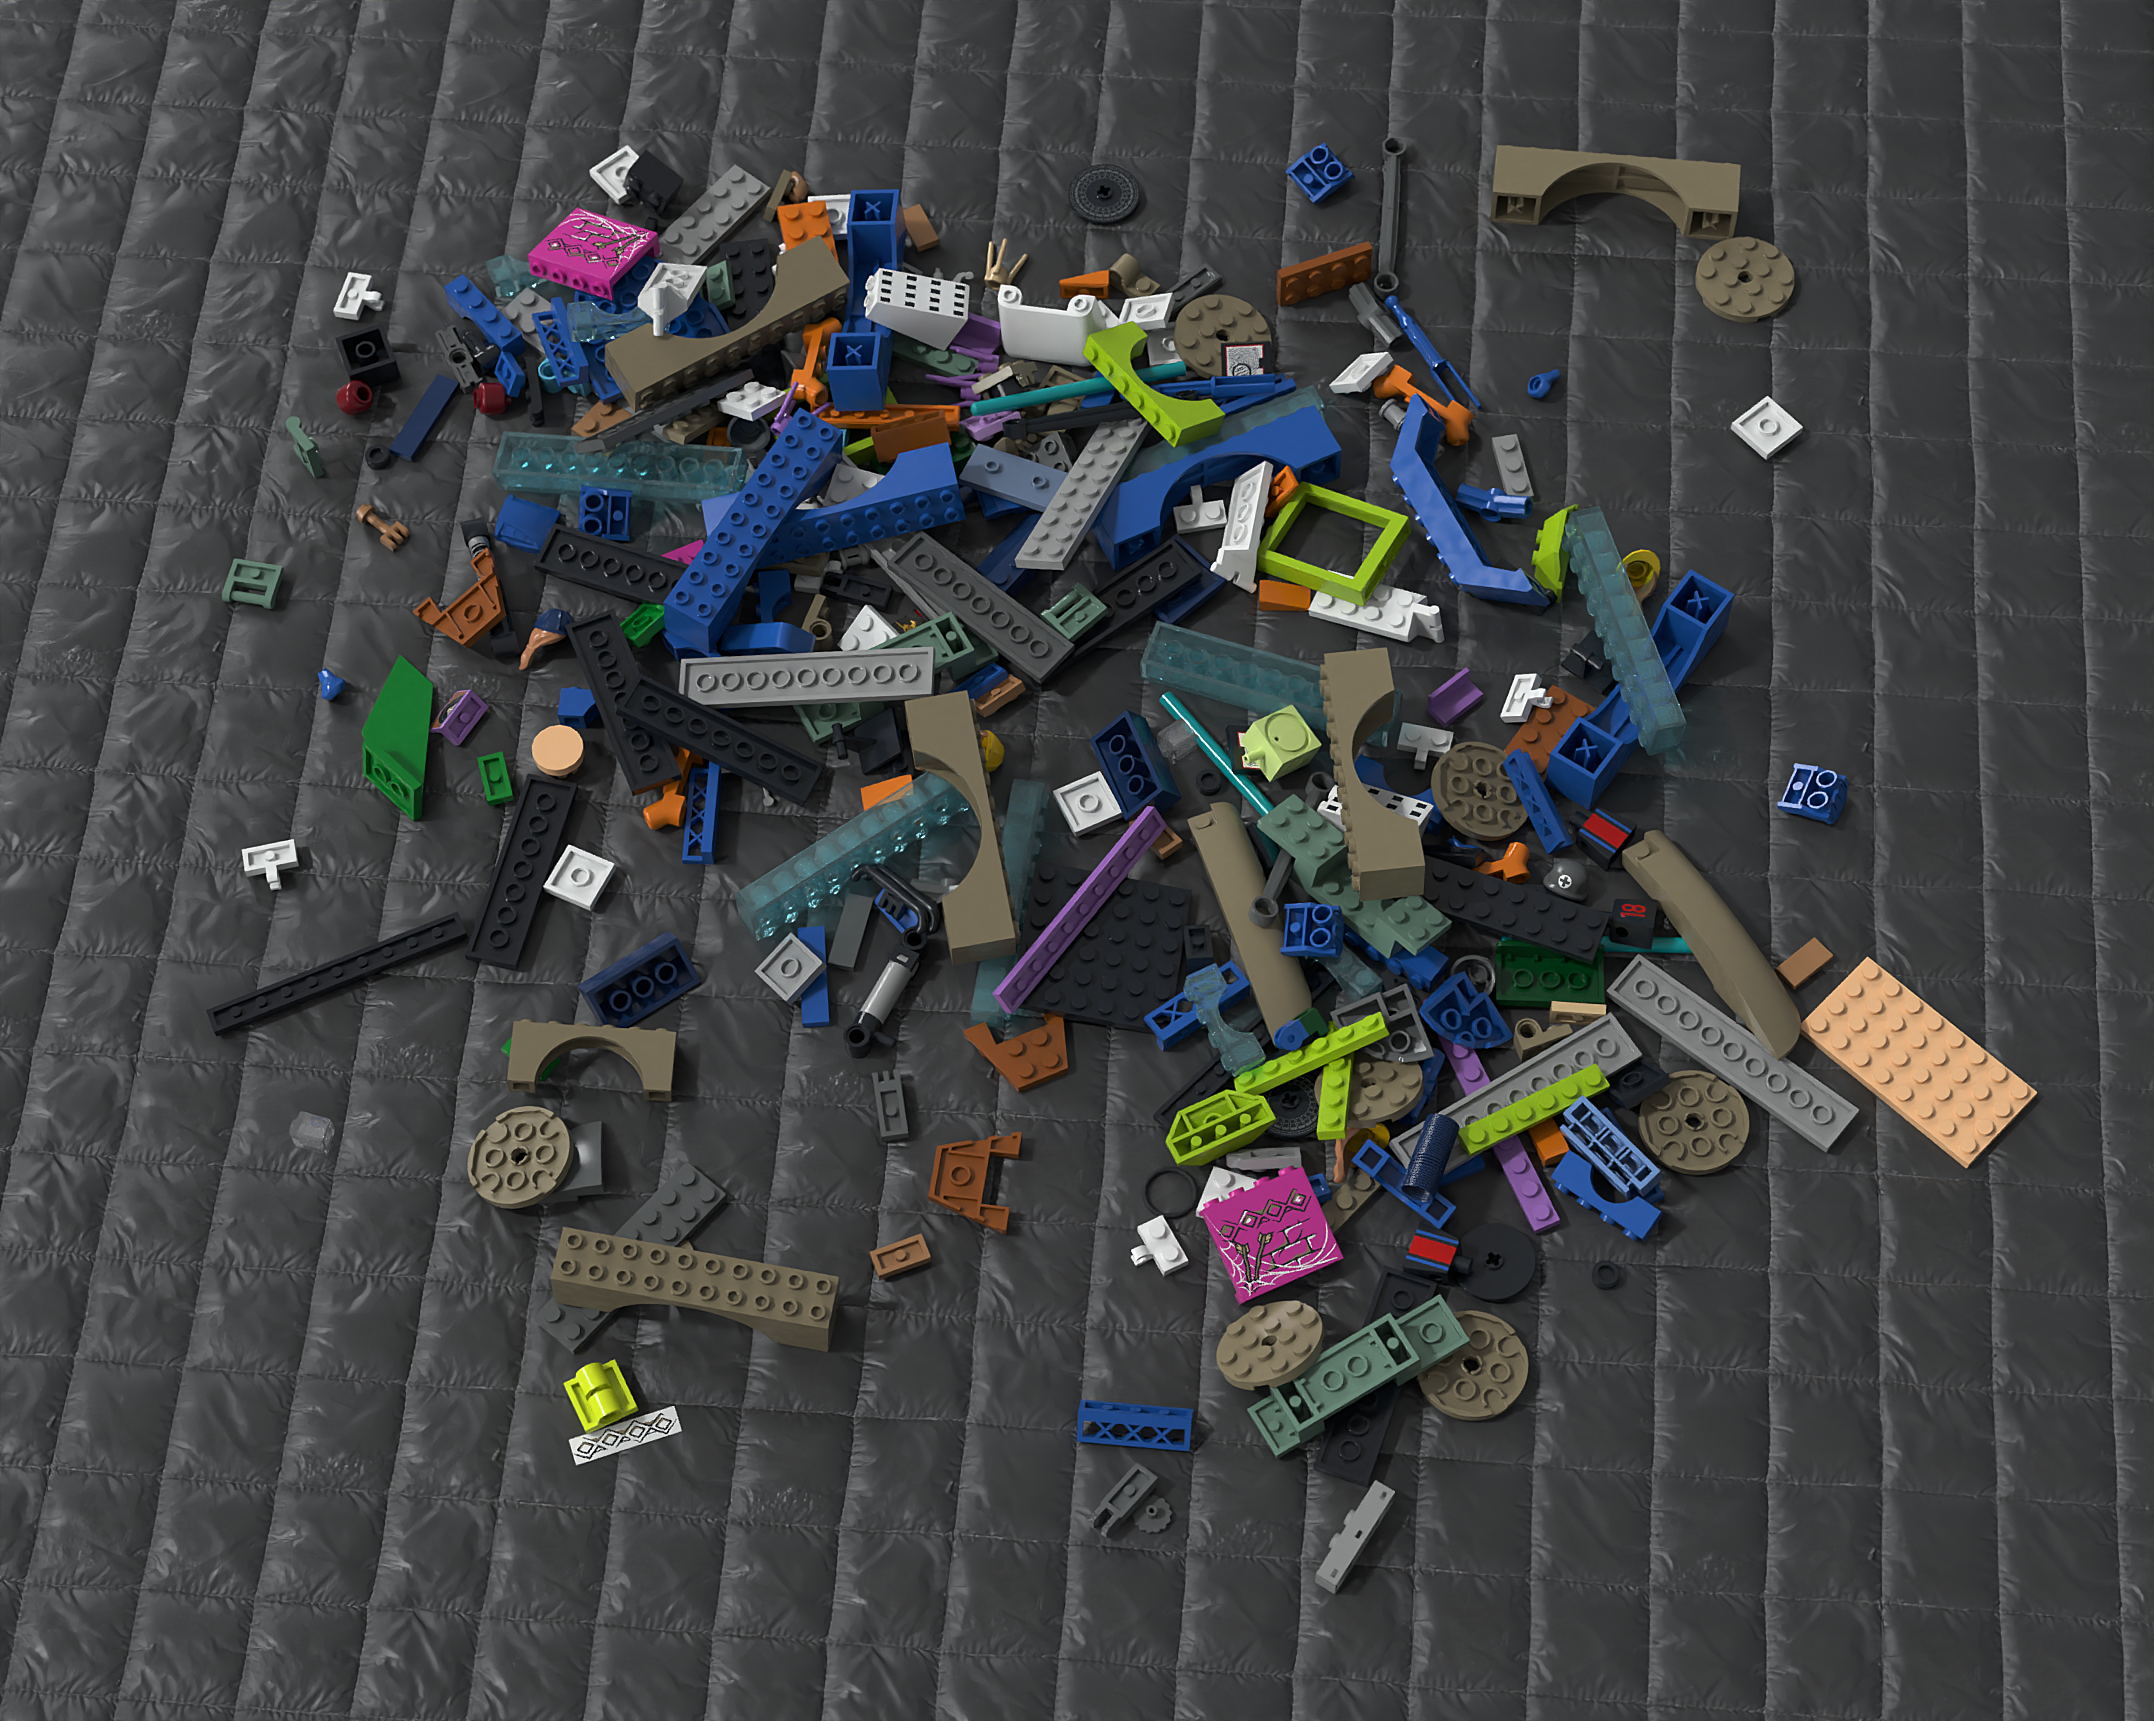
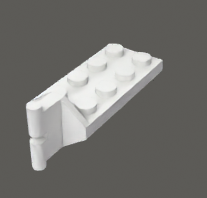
[638,263,707,336]
[1211,461,1273,593]
[1308,570,1444,643]

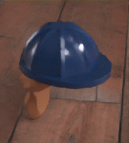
[519,609,575,671]

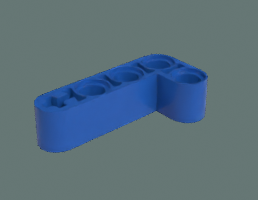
[719,622,816,657]

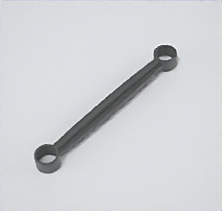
[1374,136,1406,300]
[1248,771,1335,927]

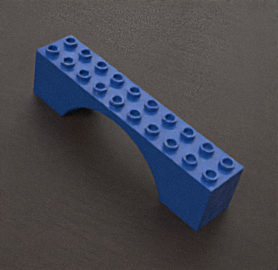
[827,189,907,411]
[1090,405,1342,571]
[664,408,843,653]
[701,442,966,569]
[1545,569,1735,810]

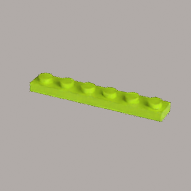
[1233,1011,1390,1096]
[1317,1021,1355,1140]
[1457,1063,1610,1158]

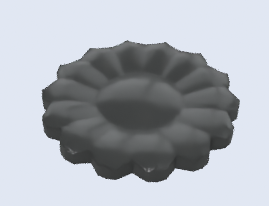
[1132,1495,1172,1534]

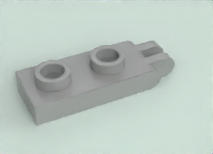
[1226,1147,1301,1172]

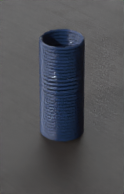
[1400,1114,1460,1202]

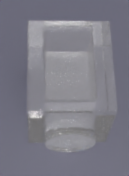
[1157,717,1198,764]
[289,1111,335,1154]

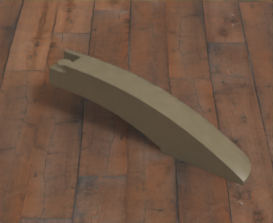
[1187,802,1312,1048]
[1622,830,1801,1061]

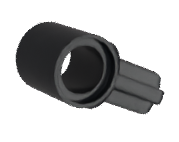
[463,332,501,374]

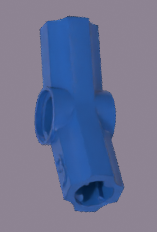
[1455,483,1533,522]
[1398,1047,1446,1126]

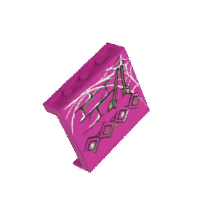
[528,208,660,300]
[1198,1165,1343,1305]

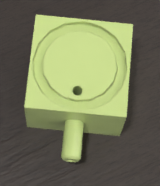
[1241,705,1322,782]

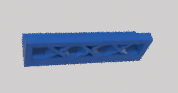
[532,297,589,388]
[1213,373,1296,429]
[1502,748,1573,855]
[682,761,722,865]
[1144,960,1250,1052]
[1077,1399,1193,1451]

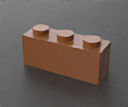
[871,409,952,463]

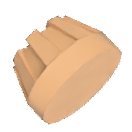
[532,725,585,779]

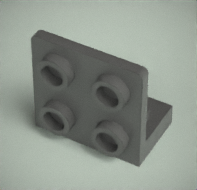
[1019,431,1079,473]

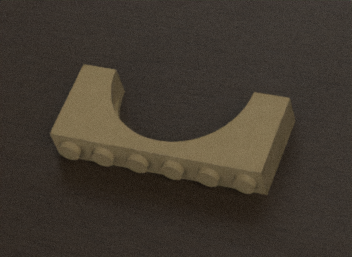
[507,1019,676,1102]

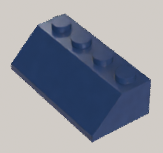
[975,514,1043,599]
[1089,710,1182,822]
[577,931,701,1028]

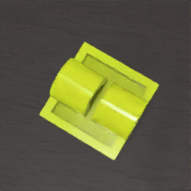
[563,1359,638,1434]

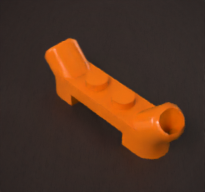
[791,317,843,407]
[1372,364,1474,446]
[643,745,705,830]
[1471,842,1531,884]

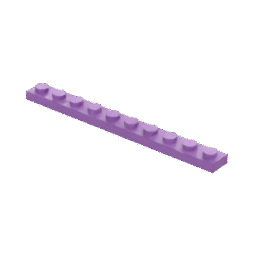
[992,806,1167,1014]
[1422,998,1560,1234]

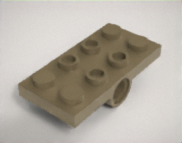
[1013,365,1086,451]

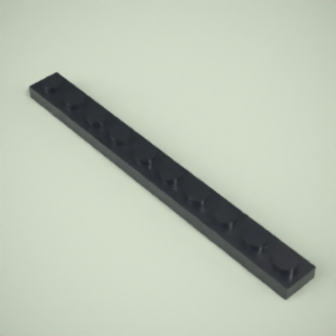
[206,911,468,1037]
[1153,943,1359,1132]

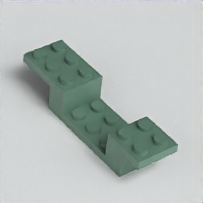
[793,611,999,746]
[1257,794,1452,959]
[1247,1294,1470,1459]

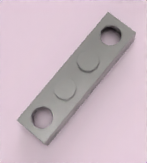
[1315,1480,1395,1594]

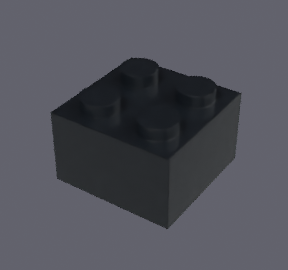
[622,149,684,216]
[335,323,401,388]

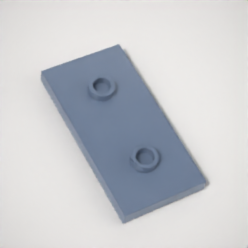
[959,444,1069,512]

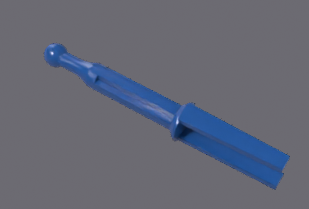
[1385,295,1482,410]
[1120,374,1275,401]

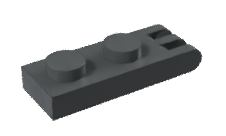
[872,1069,909,1141]

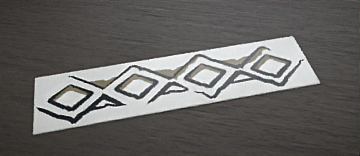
[569,1406,682,1465]

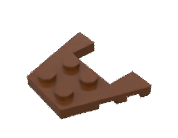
[413,547,506,649]
[963,1013,1068,1092]
[928,1132,1022,1234]

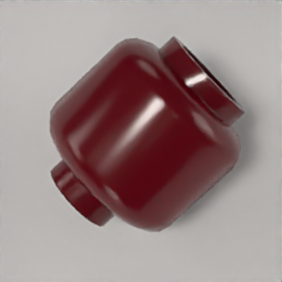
[336,380,373,416]
[473,383,511,415]

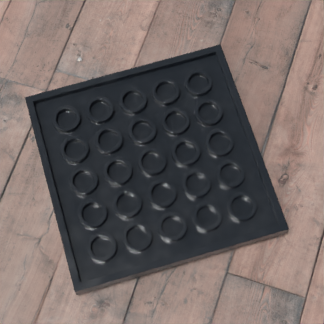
[1017,860,1192,1034]

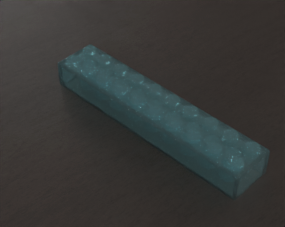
[492,431,749,504]
[1561,506,1687,756]
[1140,621,1403,749]
[734,772,970,941]

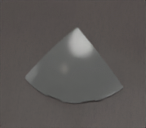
[1330,983,1435,1063]
[533,1121,605,1205]

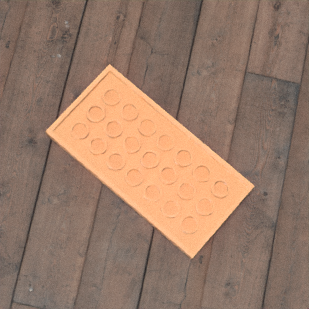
[1800,957,2038,1169]

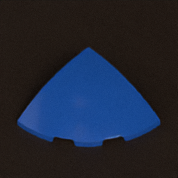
[1419,971,1514,1049]

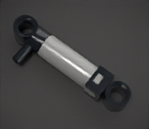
[843,926,929,1059]

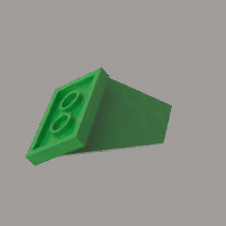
[362,654,433,821]

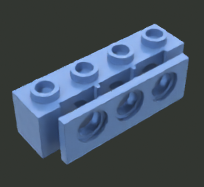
[1560,1095,1663,1200]

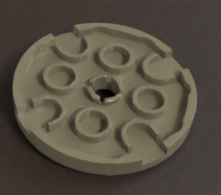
[1695,237,1795,323]
[1173,295,1271,379]
[1431,742,1528,841]
[1314,1049,1424,1128]
[1638,1070,1749,1175]
[467,1106,574,1209]
[1216,1301,1326,1390]
[1416,1311,1528,1421]

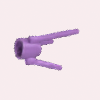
[940,345,999,383]
[925,374,981,408]
[770,381,830,437]

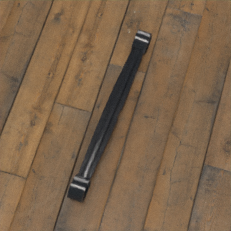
[1002,390,1199,440]

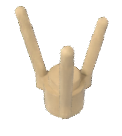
[984,239,1028,291]

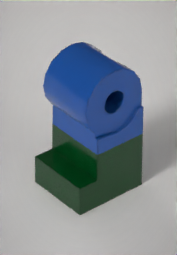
[1274,1008,1330,1050]

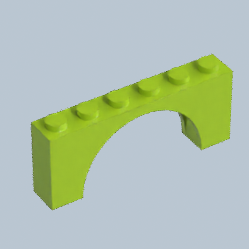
[1082,321,1226,448]

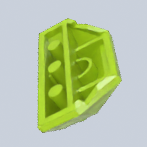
[1531,504,1580,603]
[1166,1090,1276,1166]

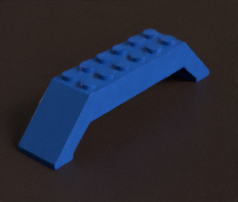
[1390,393,1550,607]

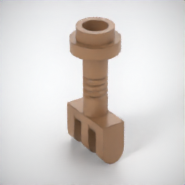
[356,504,411,551]

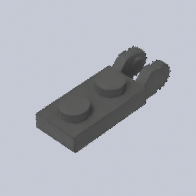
[1088,1463,1160,1538]

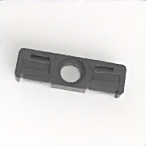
[435,325,483,394]

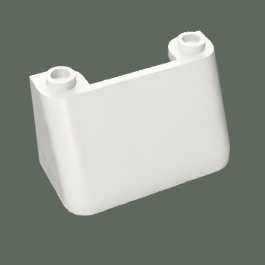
[998,285,1107,367]

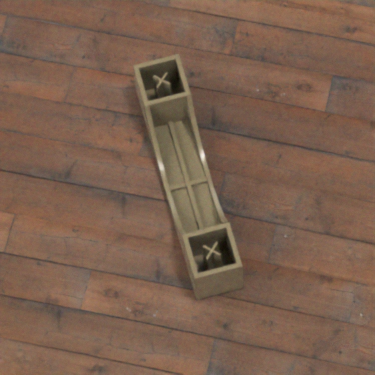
[1490,145,1741,241]
[605,234,850,413]
[1319,647,1425,902]
[905,690,1020,966]
[550,1227,839,1352]

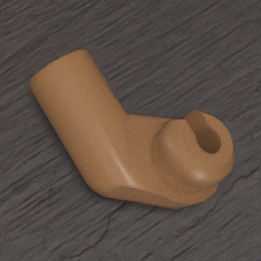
[789,171,809,203]

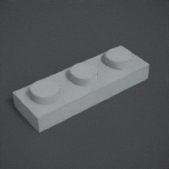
[1491,434,1534,500]

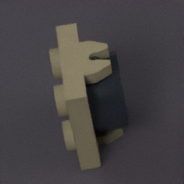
[971,360,1038,400]

